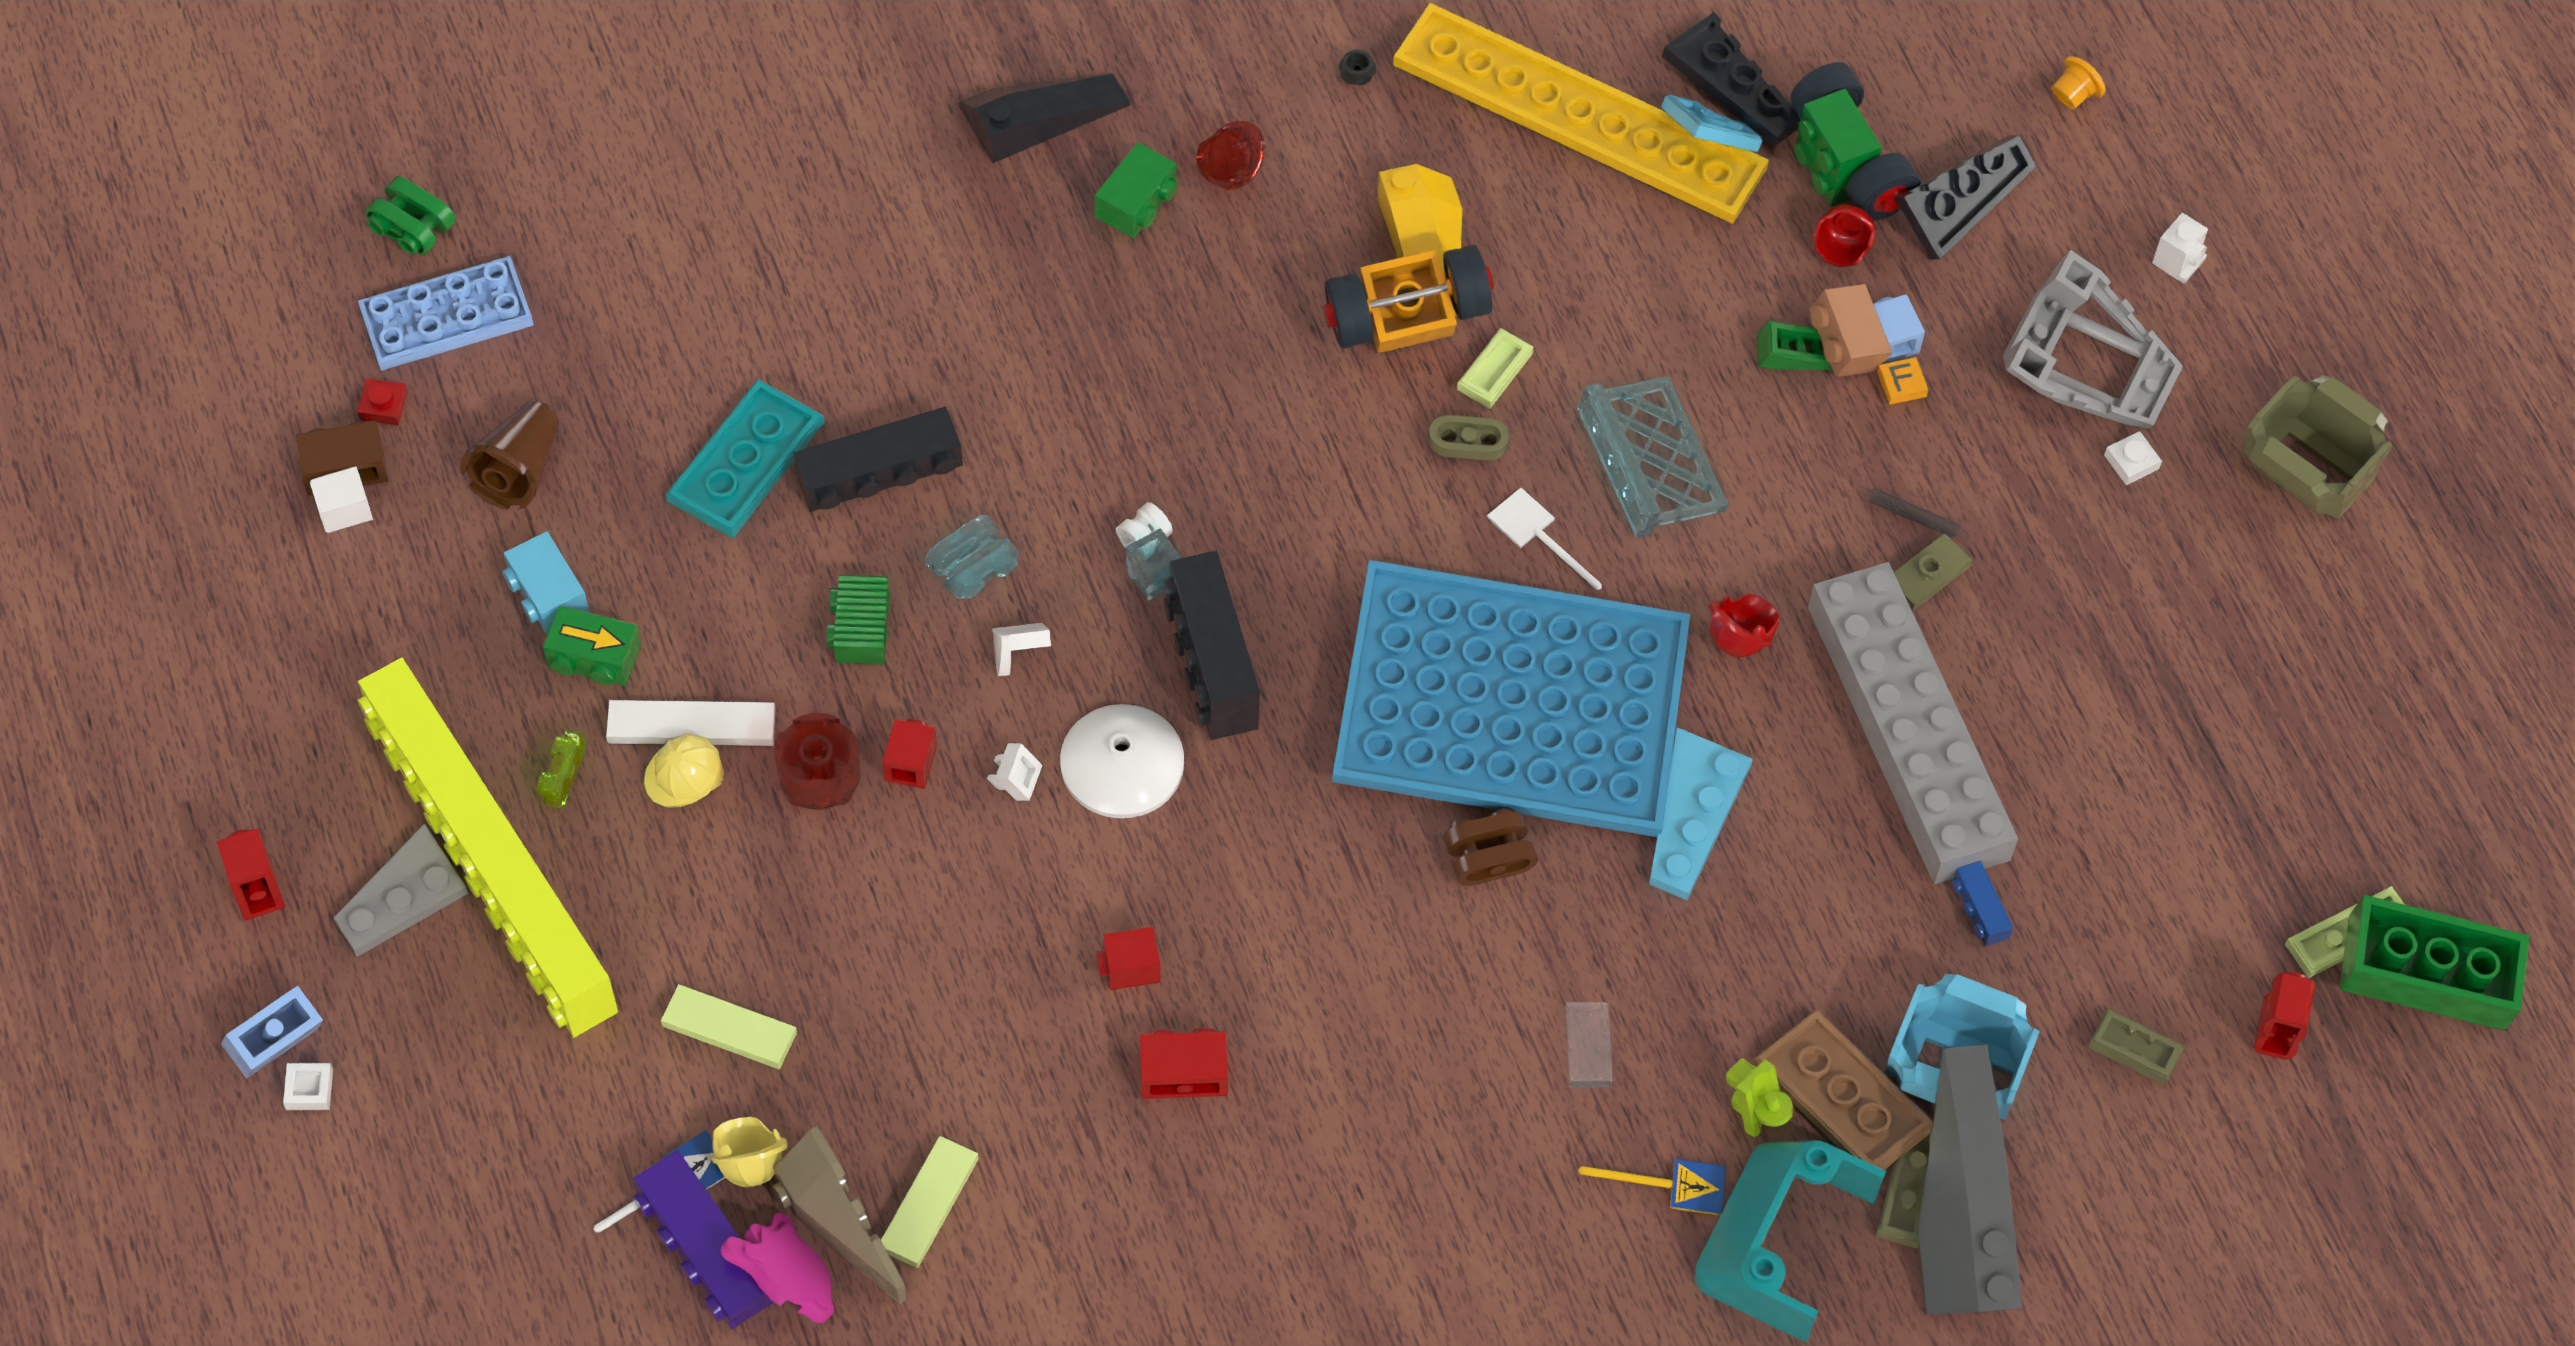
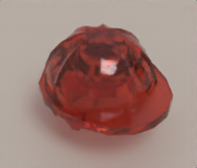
[1196,121,1265,191]

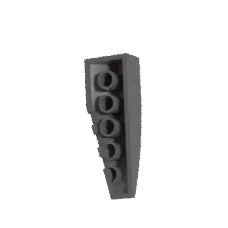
[1917,1045,2022,1315]

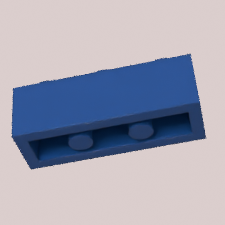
[1952,860,2013,947]

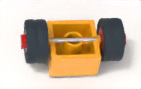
[1323,245,1494,353]

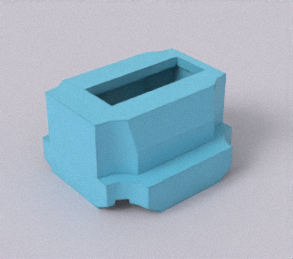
[1885,974,2040,1120]

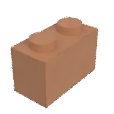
[1809,284,1892,377]

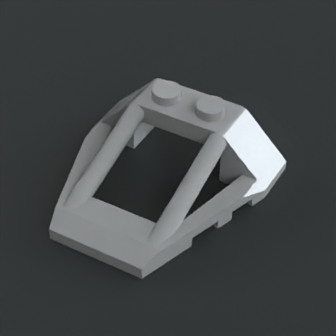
[2003,250,2183,429]

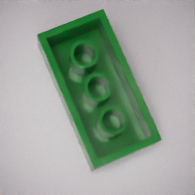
[2339,895,2530,1031]

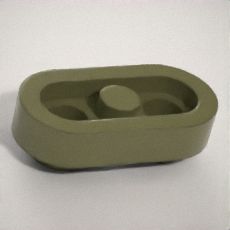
[1428,415,1509,461]

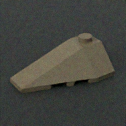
[772,1126,907,1304]

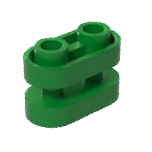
[365,176,456,256]

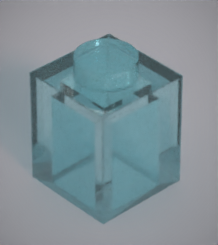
[1126,528,1182,601]

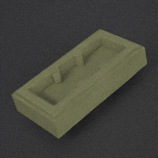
[1894,533,1973,612]
[2088,1008,2185,1086]

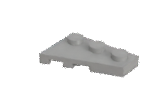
[334,824,468,957]

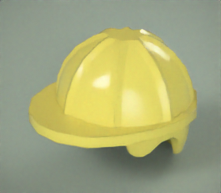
[644,734,724,808]
[711,1117,788,1187]

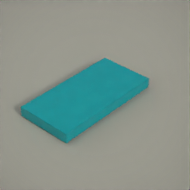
[665,379,825,539]

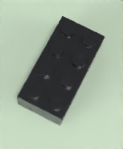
[1163,550,1260,740]

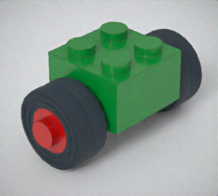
[1790,62,1921,221]

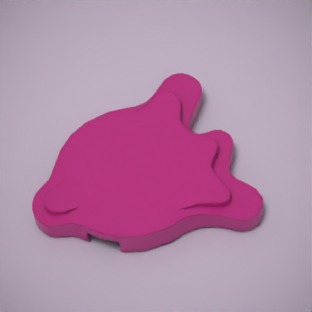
[721,1213,834,1323]

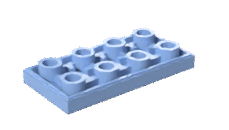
[358,256,534,371]

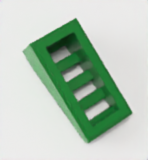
[1757,320,1832,370]

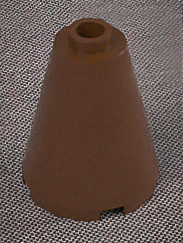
[460,401,559,510]

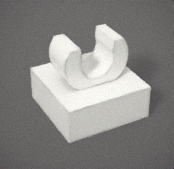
[987,743,1042,801]

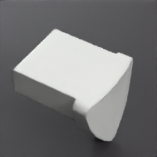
[992,623,1051,676]

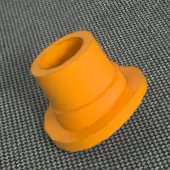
[2051,56,2106,110]

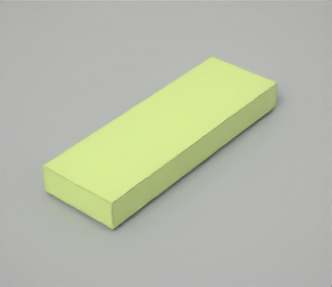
[2285,886,2405,978]
[661,984,797,1070]
[881,1136,979,1269]

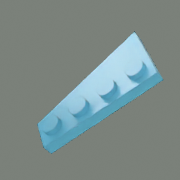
[1649,727,1753,901]

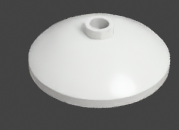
[1060,704,1184,818]

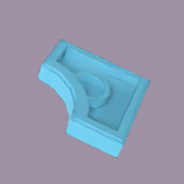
[1661,95,1762,152]

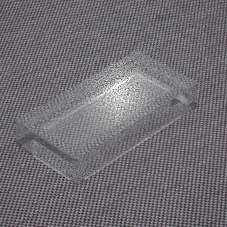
[1565,1002,1613,1087]

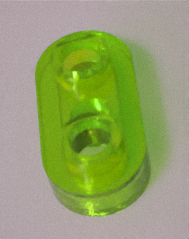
[537,729,587,809]

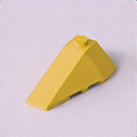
[1377,164,1463,317]

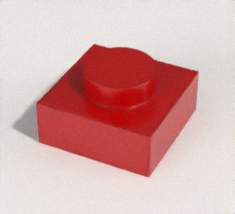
[357,379,407,425]

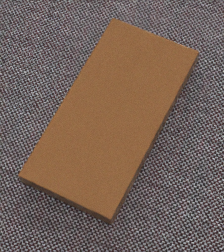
[1754,1009,1934,1170]

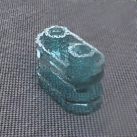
[925,515,1019,599]

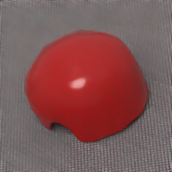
[1813,203,1876,267]

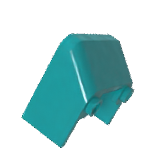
[1694,1141,1886,1343]

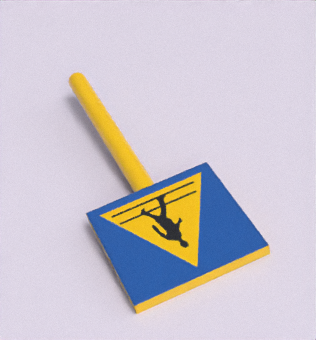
[1578,1159,1726,1216]

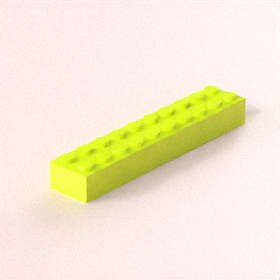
[357,658,618,1038]

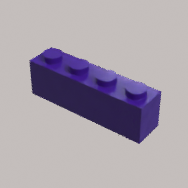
[632,1150,774,1330]

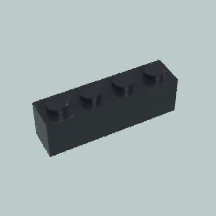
[793,406,963,512]

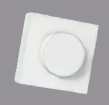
[2104,431,2162,485]
[283,1063,333,1110]

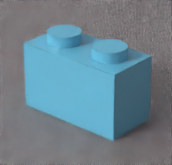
[502,531,589,634]

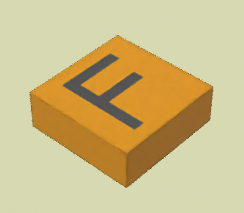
[1877,357,1929,405]

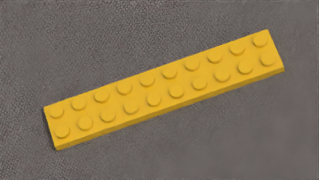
[1393,3,1769,224]

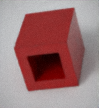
[882,719,937,789]
[1096,927,1160,990]

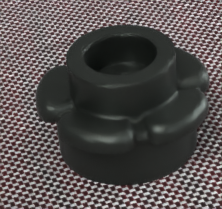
[1338,50,1376,85]

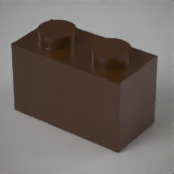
[295,420,388,496]

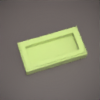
[1457,328,1533,409]

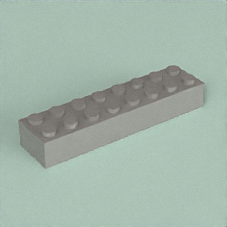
[1808,562,2018,885]

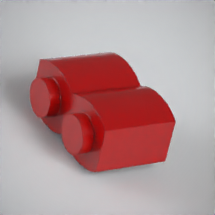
[2254,972,2315,1060]

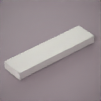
[606,700,776,746]

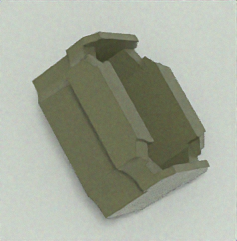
[2242,375,2392,520]

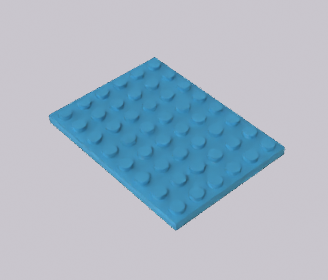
[1331,560,1690,837]

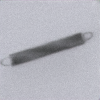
[1859,487,1969,538]

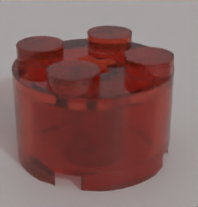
[774,713,861,810]

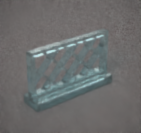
[1577,376,1729,538]

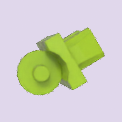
[1726,1059,1794,1138]

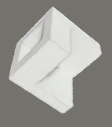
[310,466,373,533]

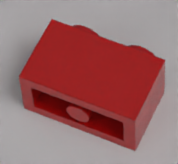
[216,828,286,921]
[1140,1028,1228,1099]

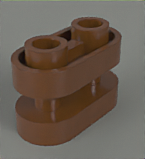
[1443,809,1538,886]

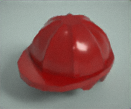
[1708,593,1780,657]

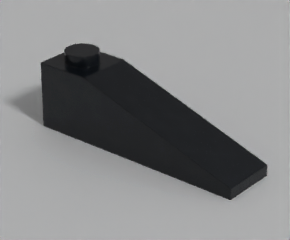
[959,73,1130,163]

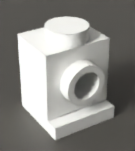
[2152,213,2208,284]

